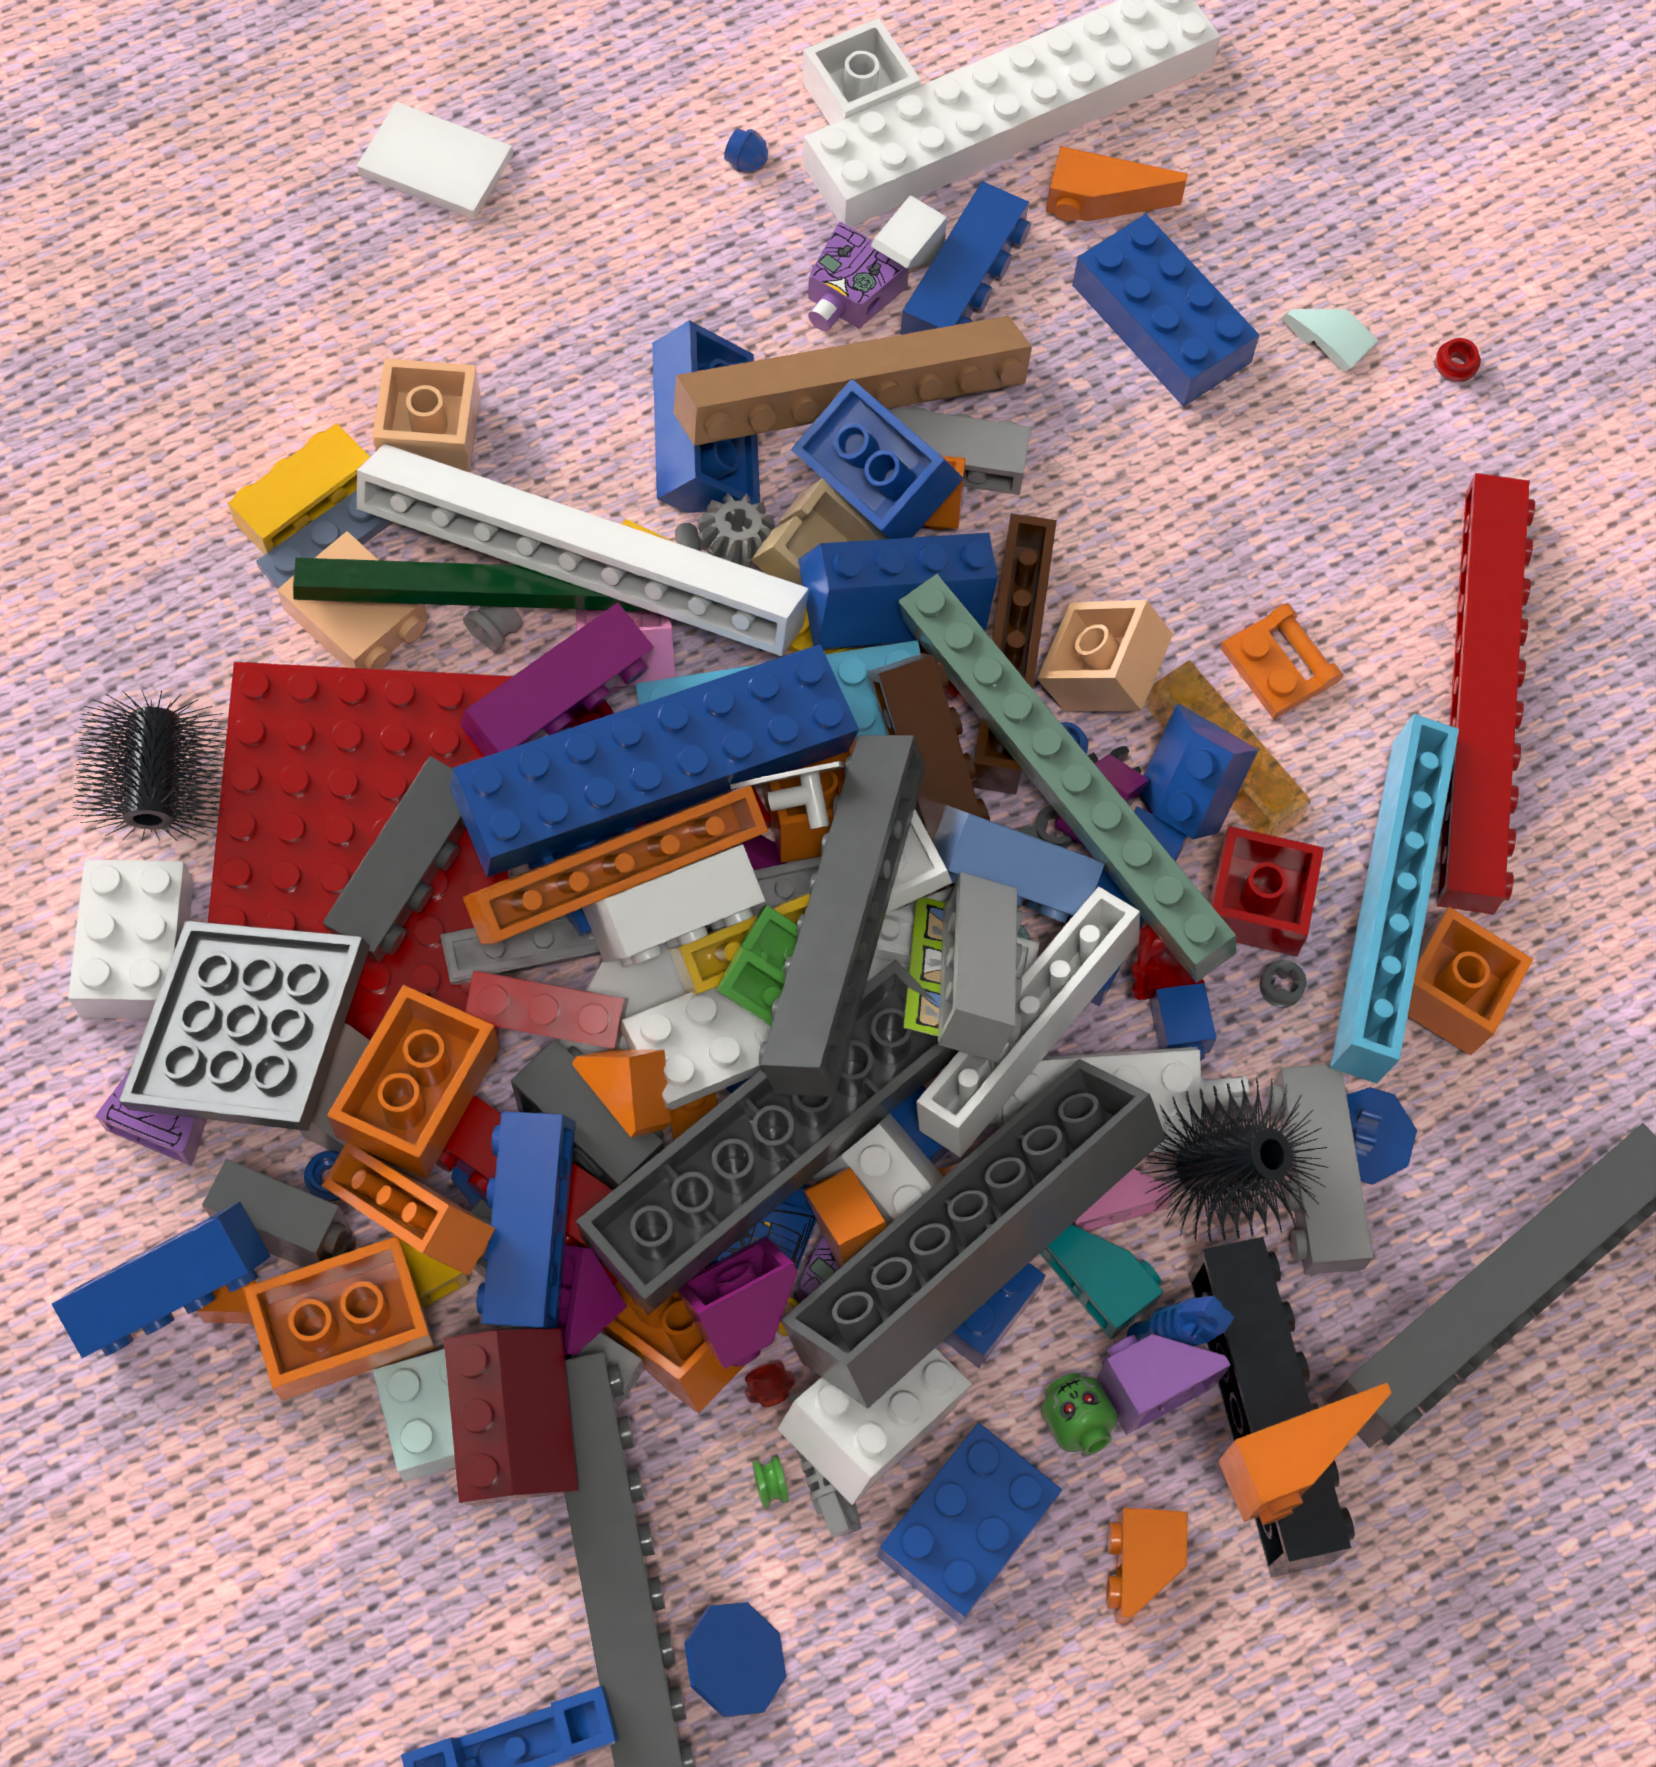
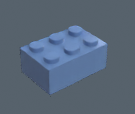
[933,805,1105,923]

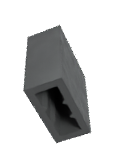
[202,1159,354,1267]

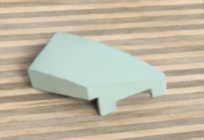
[1281,309,1378,372]

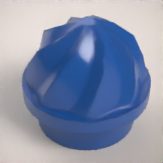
[724,128,768,172]

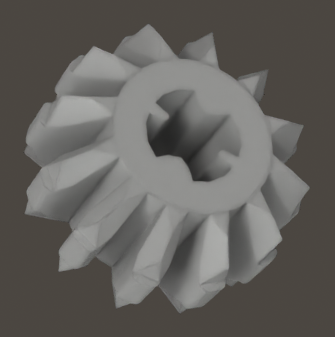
[698,493,775,568]

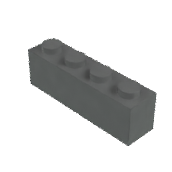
[323,756,466,963]

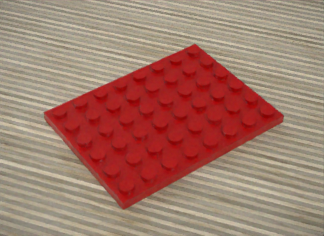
[208,662,513,1060]

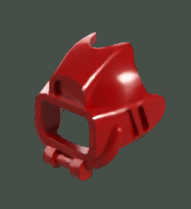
[1131,924,1205,1000]

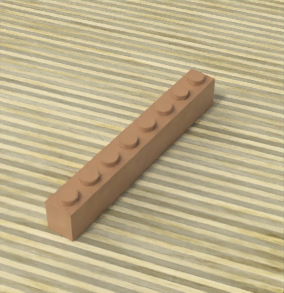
[673,316,1032,446]

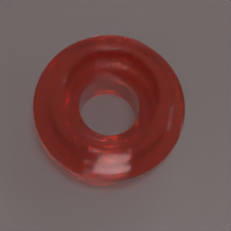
[744,1362,796,1407]

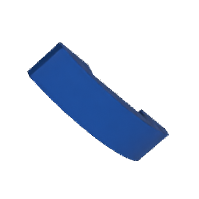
[401,1686,619,1767]

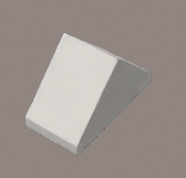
[871,195,947,268]

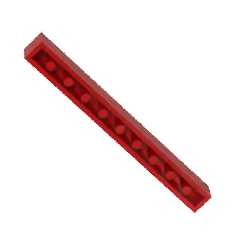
[1437,473,1535,915]

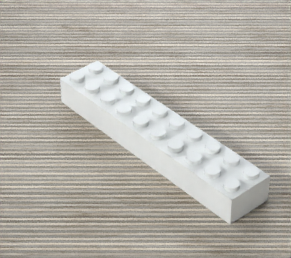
[803,0,1221,227]

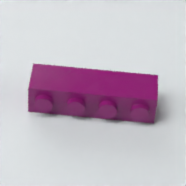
[460,603,654,757]

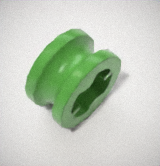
[752,1455,789,1509]

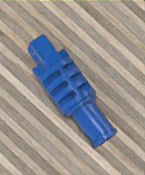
[1127,1296,1234,1347]

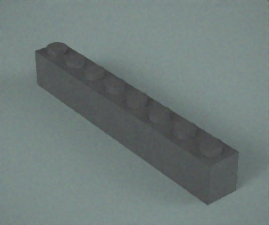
[759,735,926,1097]
[564,1352,696,1767]

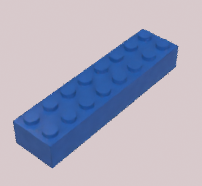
[450,644,859,877]

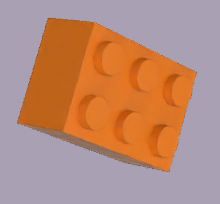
[327,985,500,1179]
[243,1236,435,1401]

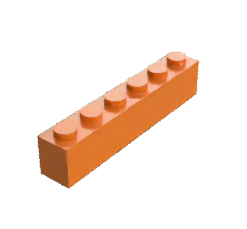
[463,785,769,944]

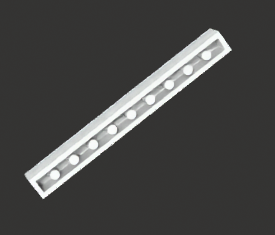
[357,444,809,656]

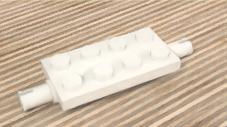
[989,1047,1250,1152]

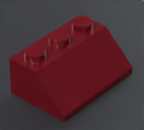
[444,1328,580,1506]

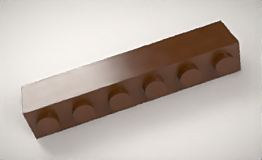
[972,513,1057,794]

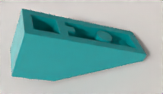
[1039,1224,1164,1340]

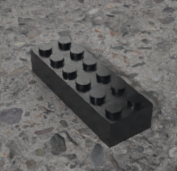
[1188,1237,1355,1578]

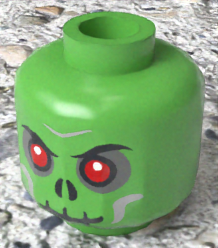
[1041,1373,1119,1455]

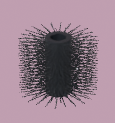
[72,690,228,842]
[1140,1077,1329,1242]

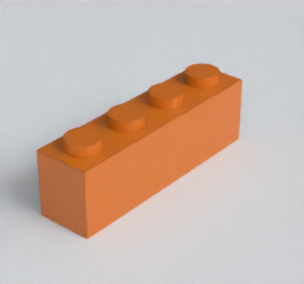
[322,1142,496,1276]

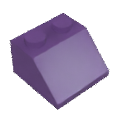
[1096,1334,1230,1435]

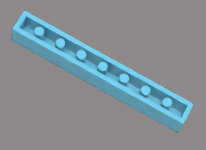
[1330,714,1459,1084]

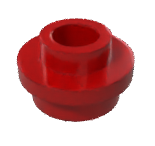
[1435,338,1481,381]

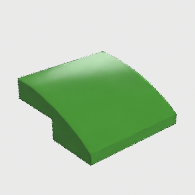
[716,905,798,1027]

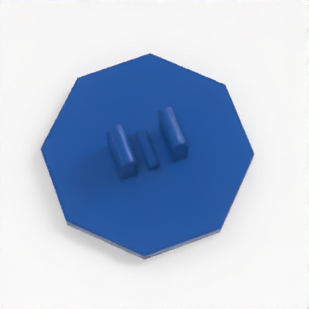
[1346,1087,1417,1185]
[684,1602,786,1718]

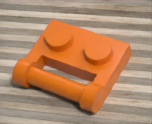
[1220,603,1344,720]

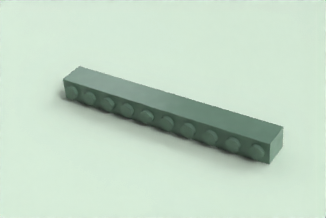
[898,574,1236,983]

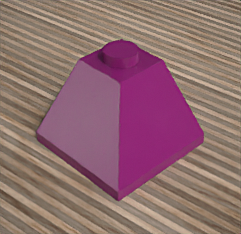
[677,1236,798,1369]

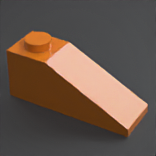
[1046,146,1188,221]

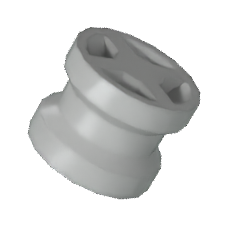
[463,606,523,651]

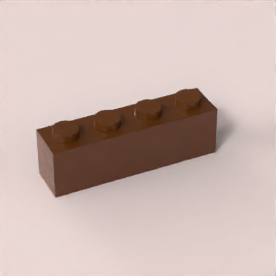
[867,653,990,842]

